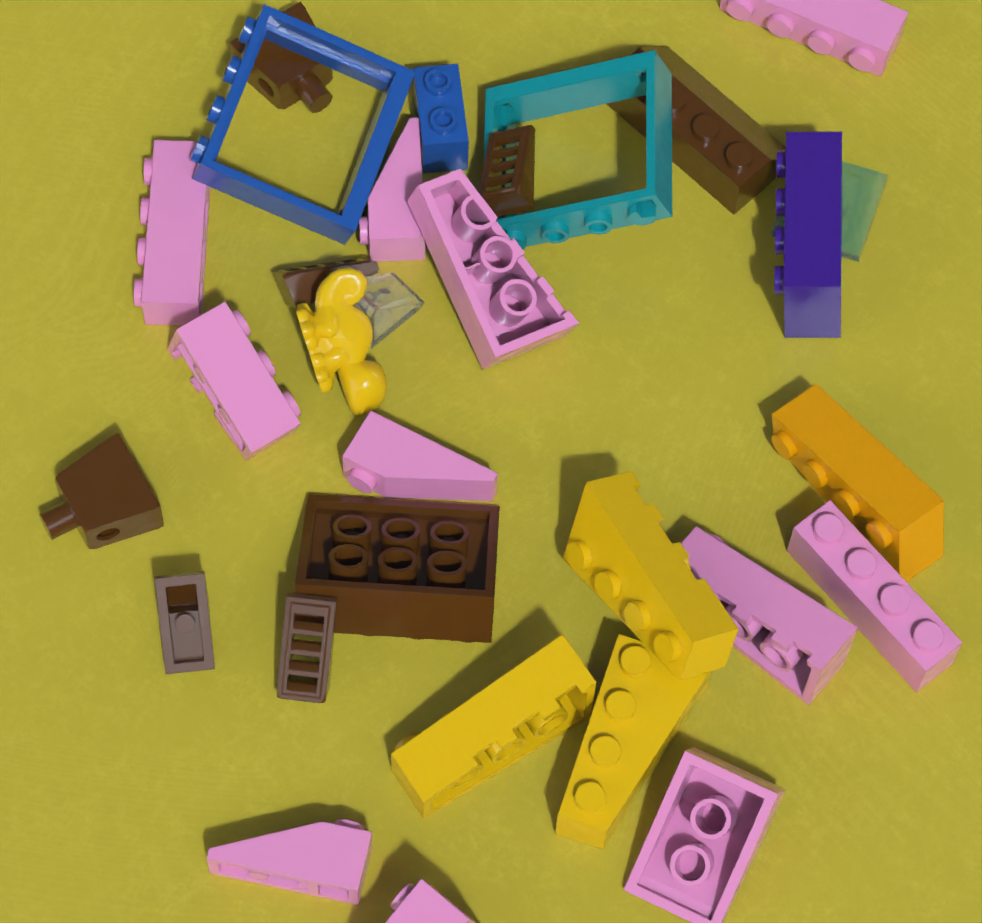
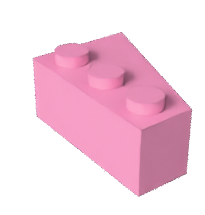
[167,302,301,461]

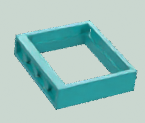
[484,50,672,249]

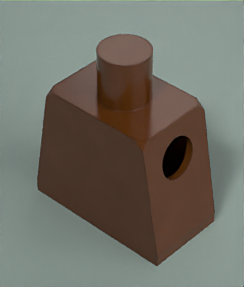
[229,1,333,113]
[39,433,164,549]

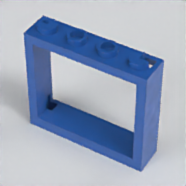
[190,4,415,245]

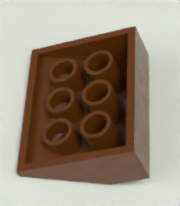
[295,494,500,643]

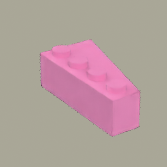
[407,169,579,370]
[681,526,858,705]

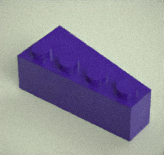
[774,131,842,338]

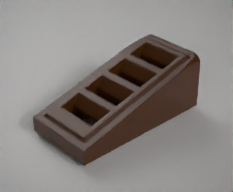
[479,124,535,217]
[273,258,380,308]
[277,592,337,703]

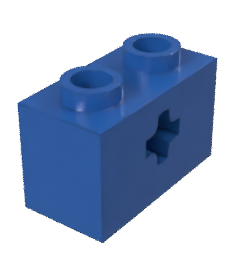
[413,64,469,174]

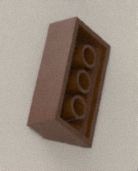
[607,46,786,215]

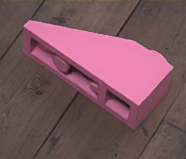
[359,118,425,262]
[342,411,498,501]
[207,819,373,905]

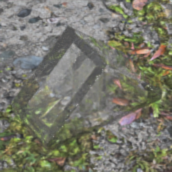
[353,272,425,349]

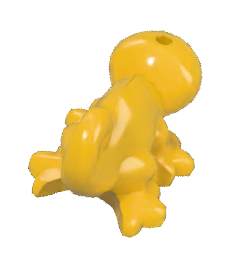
[296,267,387,415]

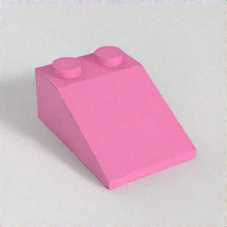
[624,747,786,923]

